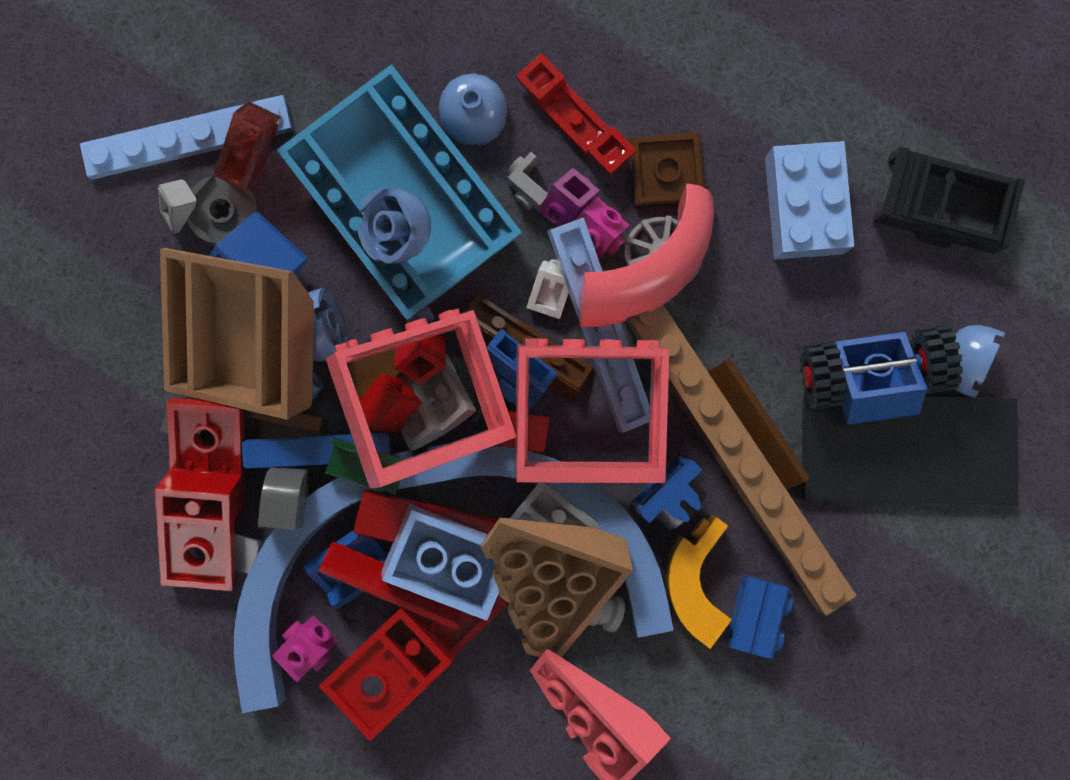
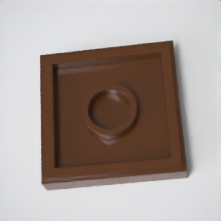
[630,132,704,208]

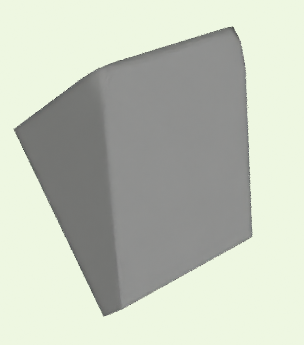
[158,180,196,234]
[235,533,265,574]

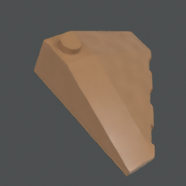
[481,518,633,657]

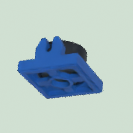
[629,456,707,530]

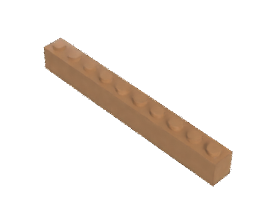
[625,305,857,616]

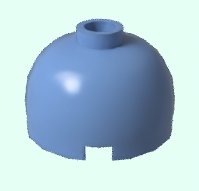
[438,73,508,146]
[358,188,431,264]
[308,288,348,362]
[955,324,1005,398]

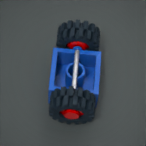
[800,325,963,425]

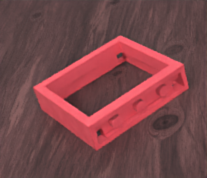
[326,309,516,488]
[515,338,669,483]

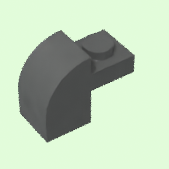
[258,467,314,530]

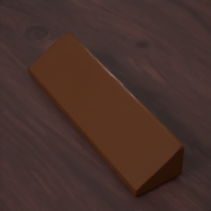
[462,293,594,403]
[708,359,809,490]

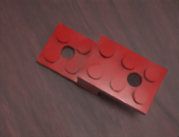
[155,398,246,591]
[319,595,508,741]

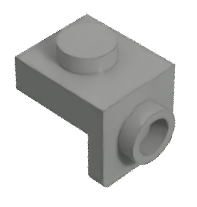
[508,152,548,212]

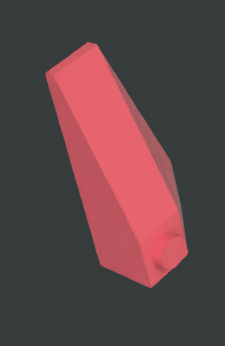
[530,649,671,780]

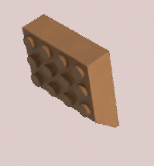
[160,248,314,420]

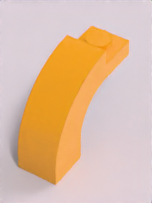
[665,515,732,649]

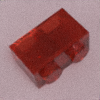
[213,101,282,191]

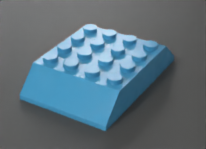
[277,64,522,321]

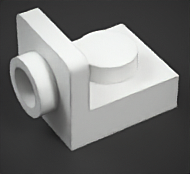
[527,259,569,319]

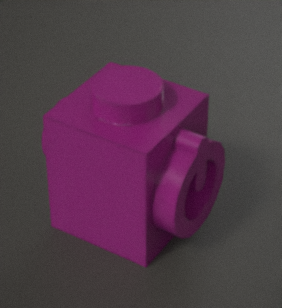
[539,168,600,227]

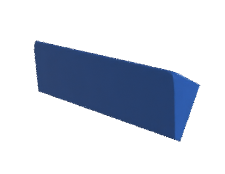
[242,432,391,468]

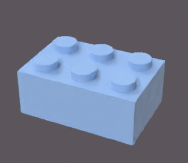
[765,141,854,260]
[381,504,499,621]

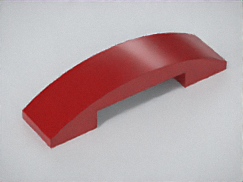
[516,53,637,176]

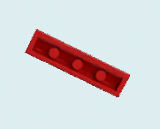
[354,489,498,542]
[319,542,462,630]

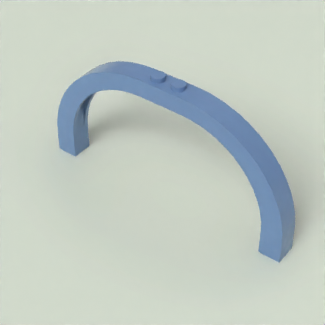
[234,444,674,713]

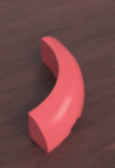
[579,183,714,327]

